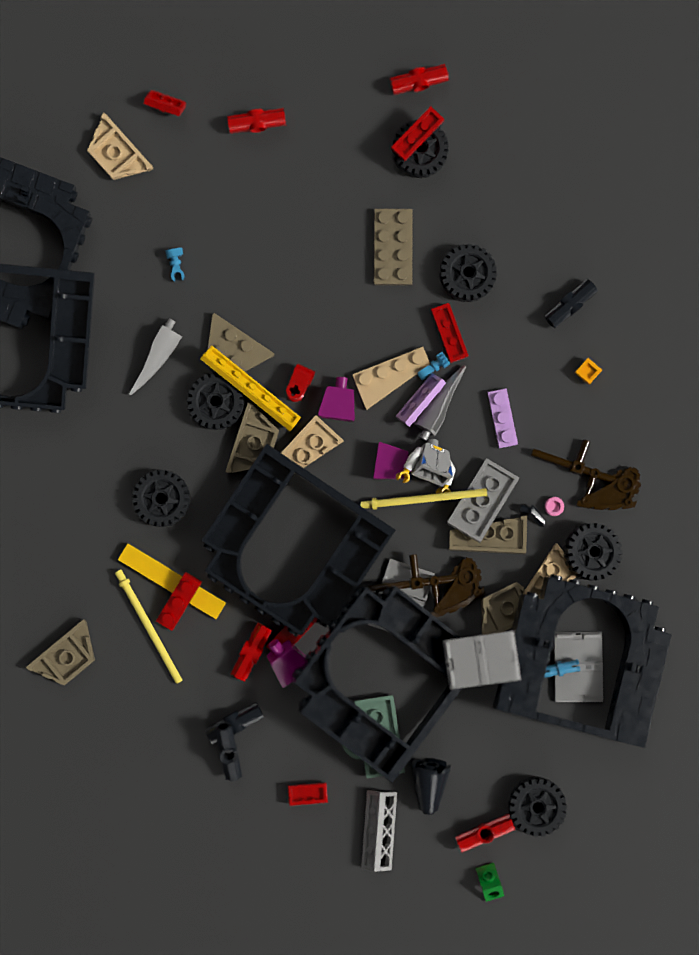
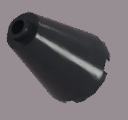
[412,758,451,815]

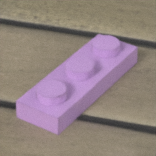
[395,373,446,427]
[487,389,518,449]

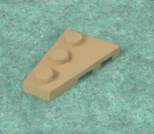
[523,543,577,598]

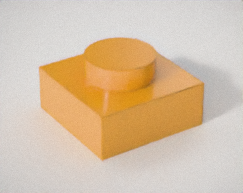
[575,358,602,385]

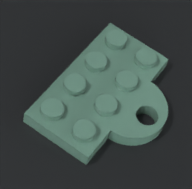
[342,695,405,778]

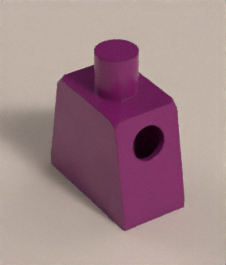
[318,377,355,422]
[373,442,412,480]
[267,639,306,688]

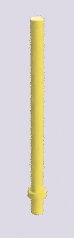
[361,488,487,510]
[115,570,183,684]

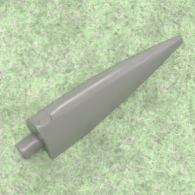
[129,318,182,395]
[414,365,466,441]

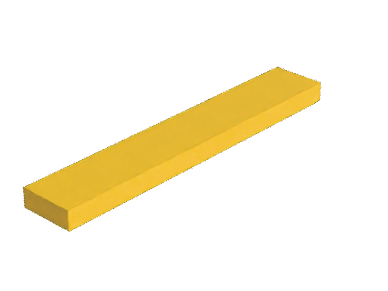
[200,345,301,431]
[118,543,226,619]

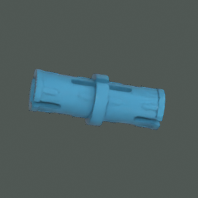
[544,659,580,678]

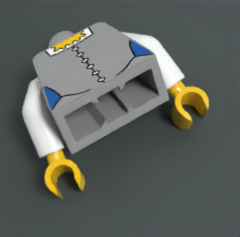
[395,439,455,493]

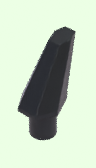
[519,504,545,527]

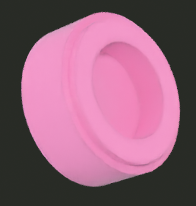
[544,497,564,516]

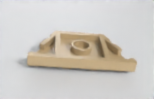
[88,113,153,180]

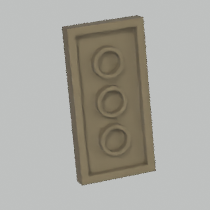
[374,209,413,285]

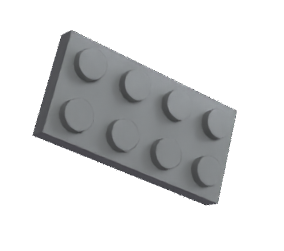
[447,458,519,543]

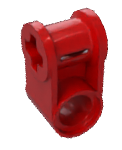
[286,364,315,402]

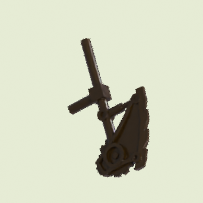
[531,439,641,510]
[368,554,485,617]

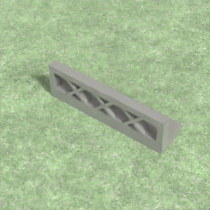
[361,790,397,872]

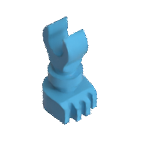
[165,248,185,282]
[418,352,450,380]

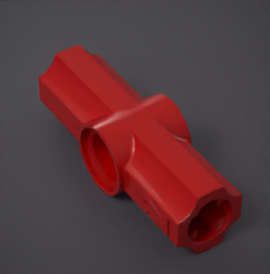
[390,64,449,95]
[227,108,286,134]
[231,623,272,682]
[455,814,515,852]

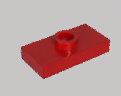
[144,90,186,116]
[288,782,328,806]

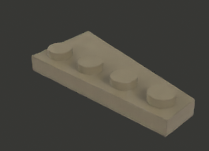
[449,516,527,554]

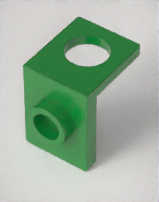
[476,863,504,902]

